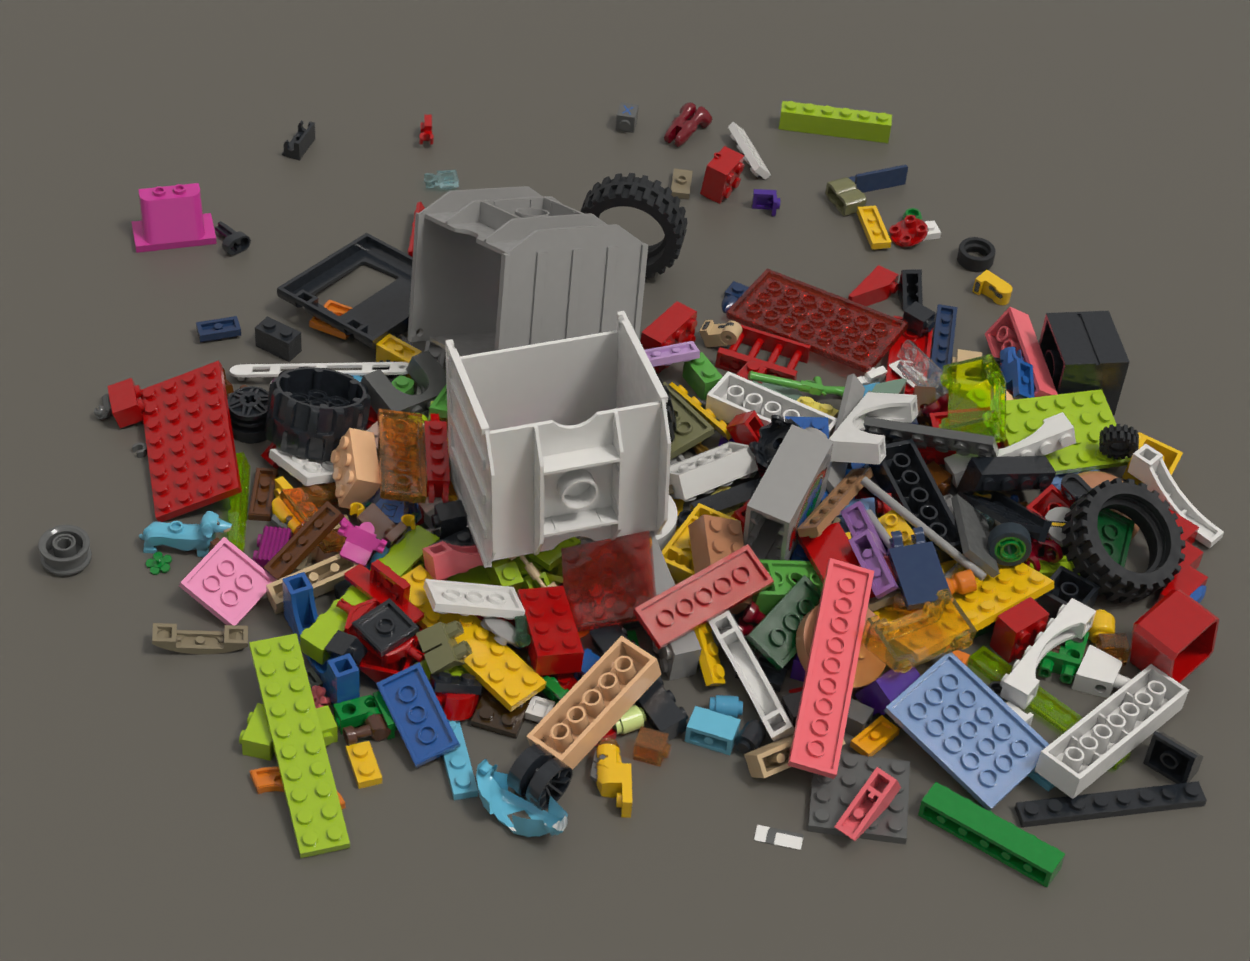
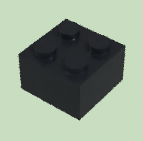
[1036,566,1100,619]

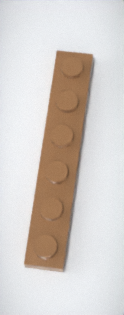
[797,467,873,538]

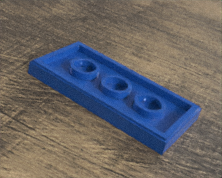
[376,662,460,768]

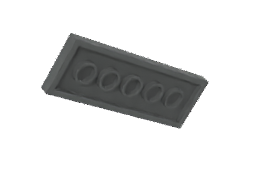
[863,416,999,457]

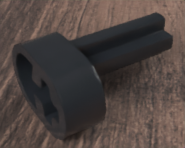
[215,221,251,255]

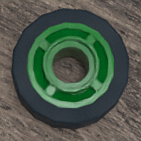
[988,522,1032,566]

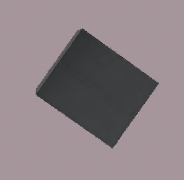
[1039,311,1130,416]

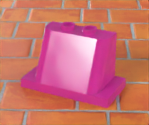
[131,183,217,253]

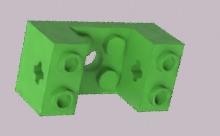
[752,559,823,615]

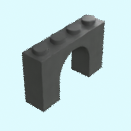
[360,351,446,425]

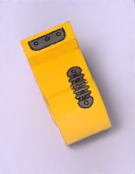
[972,270,1012,305]

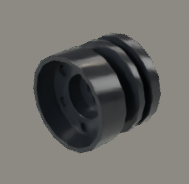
[228,386,269,444]

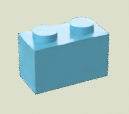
[685,706,741,755]

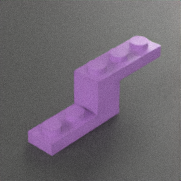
[841,500,898,599]

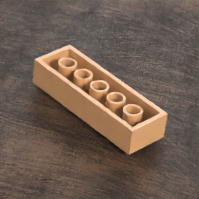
[526,636,661,770]

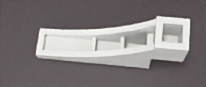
[1128,444,1224,548]

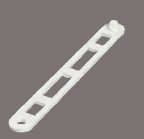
[230,362,409,381]

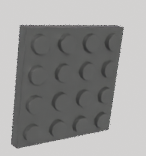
[808,752,910,844]

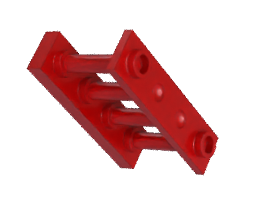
[715,324,811,381]

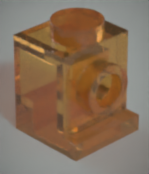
[1093,633,1131,666]

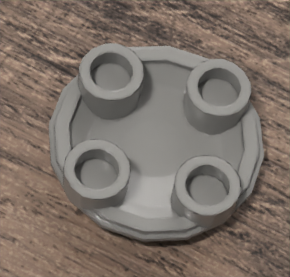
[480,617,524,648]

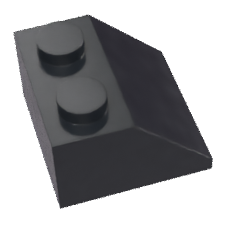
[1143,731,1204,784]

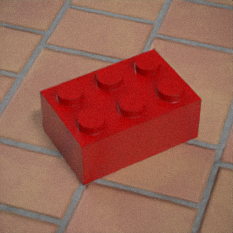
[640,301,697,374]

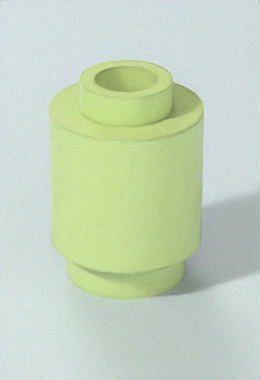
[613,705,646,735]

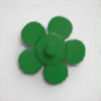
[146,552,172,575]

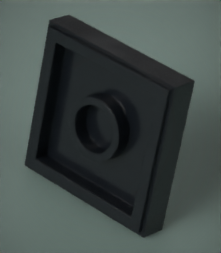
[352,598,419,657]

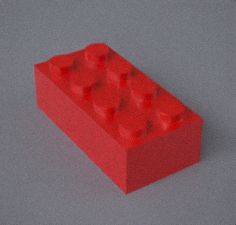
[517,586,584,676]

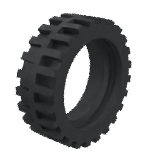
[580,173,687,279]
[1062,478,1186,603]

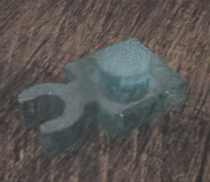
[424,170,459,189]

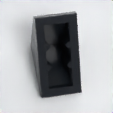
[897,269,923,310]

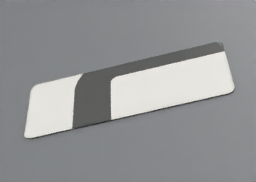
[754,825,804,850]

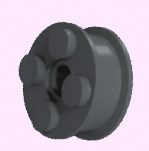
[38,525,92,577]

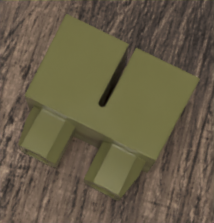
[416,621,472,675]

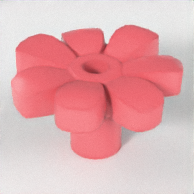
[311,685,331,708]

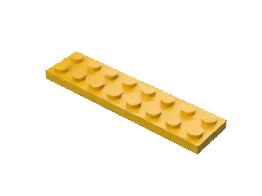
[401,565,547,712]

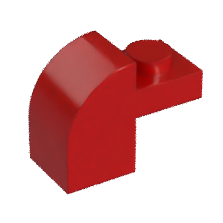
[433,690,479,721]

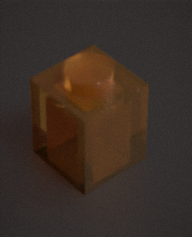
[633,726,671,767]

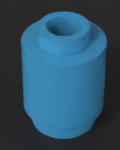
[709,695,743,718]

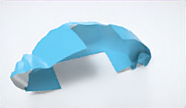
[476,759,568,837]

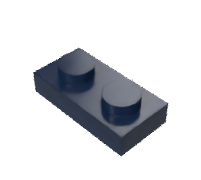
[196,316,241,342]

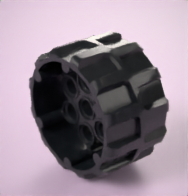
[265,367,371,461]

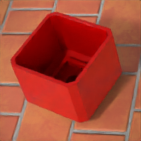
[1129,590,1219,683]

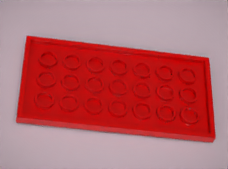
[141,360,242,522]

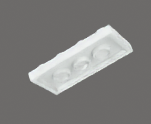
[423,579,525,620]

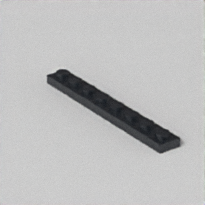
[1015,781,1207,828]

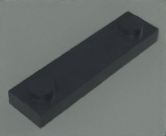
[690,476,763,514]

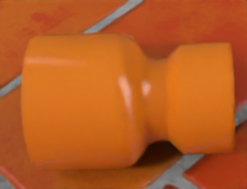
[946,569,977,595]

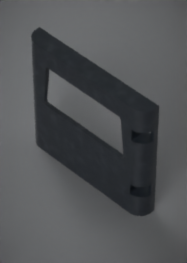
[277,233,413,350]

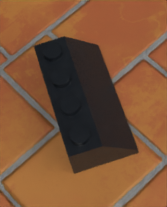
[956,456,1056,493]

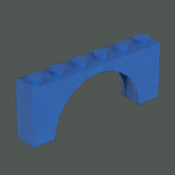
[282,572,360,707]

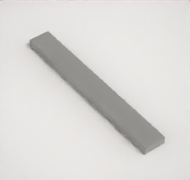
[826,373,865,493]

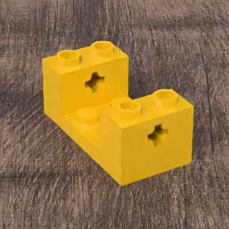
[662,503,737,585]

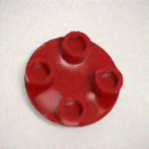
[889,215,928,247]

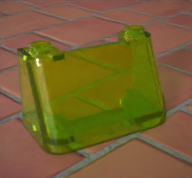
[939,354,1006,443]

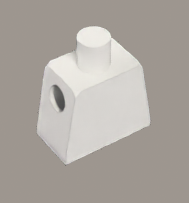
[1072,645,1131,698]

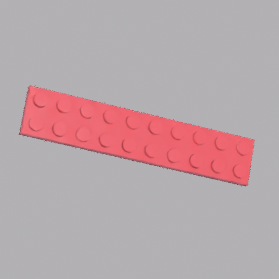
[788,558,874,779]

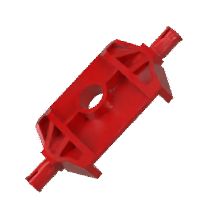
[336,598,425,663]

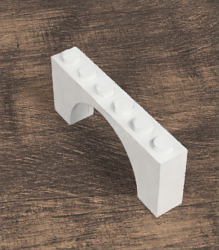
[829,392,918,464]

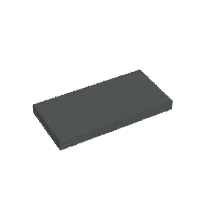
[951,494,999,578]

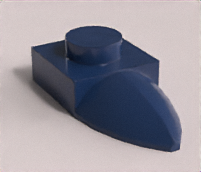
[722,281,751,313]

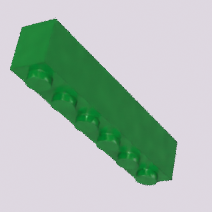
[918,782,1065,888]

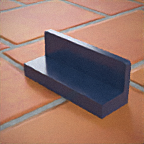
[848,165,908,193]

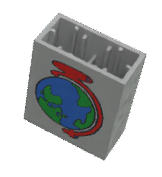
[743,425,834,560]

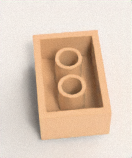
[331,428,382,509]

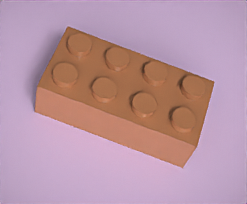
[688,514,753,614]

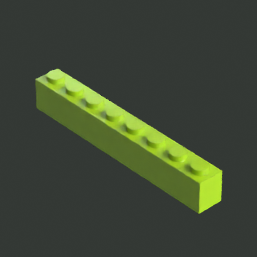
[300,525,440,665]

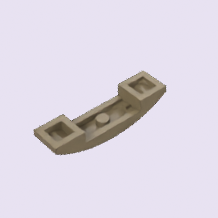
[152,623,248,655]

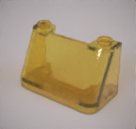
[861,588,977,673]

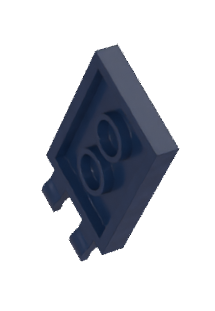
[887,527,953,610]

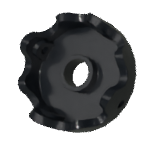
[749,415,801,469]

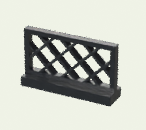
[958,491,1052,543]

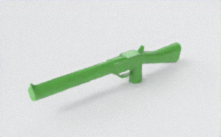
[748,371,845,397]

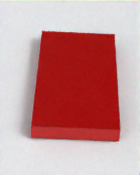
[797,522,876,599]

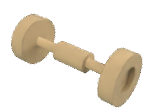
[509,555,557,587]

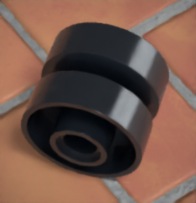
[507,744,573,811]

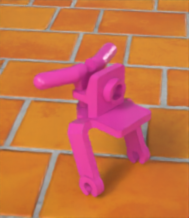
[337,517,388,567]

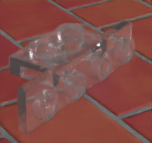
[897,340,960,404]

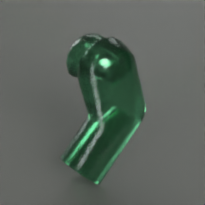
[514,616,531,648]

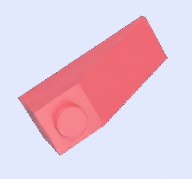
[834,767,901,841]

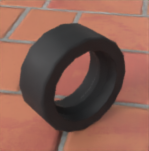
[957,237,996,272]

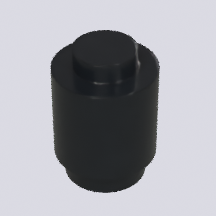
[734,719,767,754]

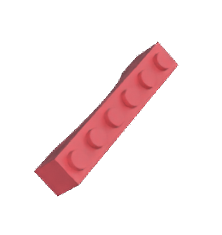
[422,541,483,580]

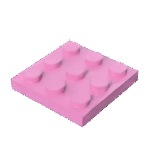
[179,537,277,625]

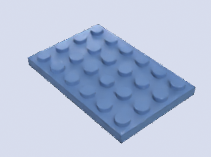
[884,650,1050,811]

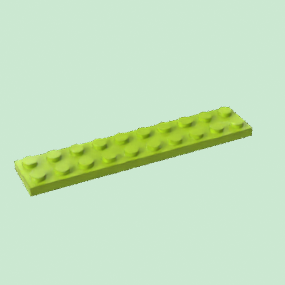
[249,633,350,858]

